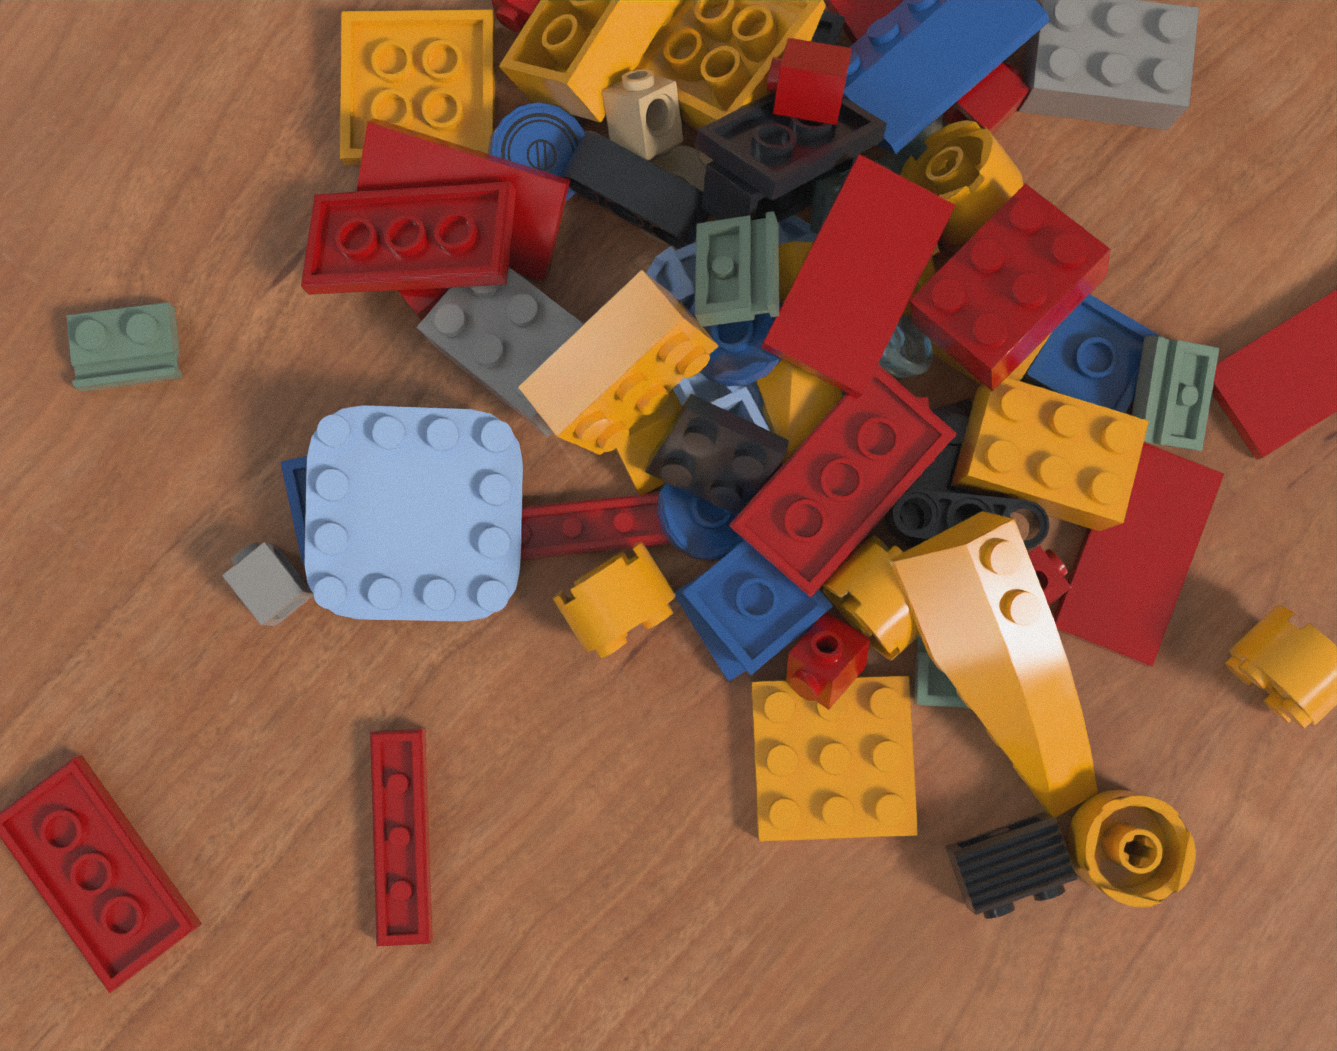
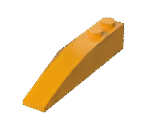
[889,511,1098,818]

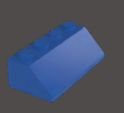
[843,0,1050,154]

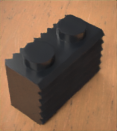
[945,812,1077,919]

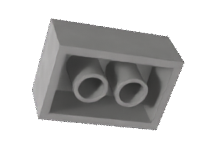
[1019,0,1199,130]
[416,267,584,438]

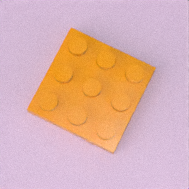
[340,10,495,165]
[751,675,918,842]

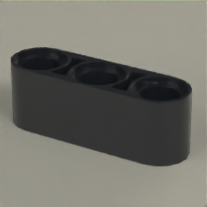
[560,131,710,249]
[885,489,1050,549]

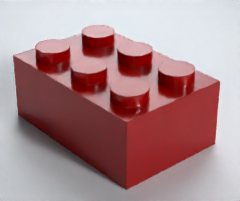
[909,183,1111,392]

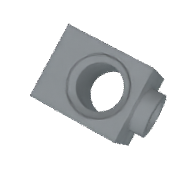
[222,542,313,626]

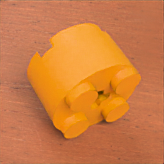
[900,120,1023,249]
[822,535,920,661]
[552,541,676,659]
[1224,605,1337,729]
[1067,790,1196,908]

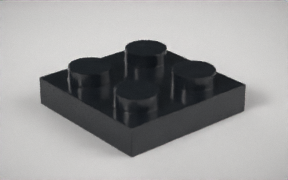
[645,394,789,515]

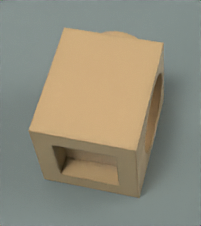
[602,69,683,160]

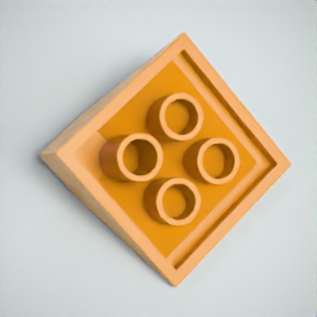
[634,0,826,130]

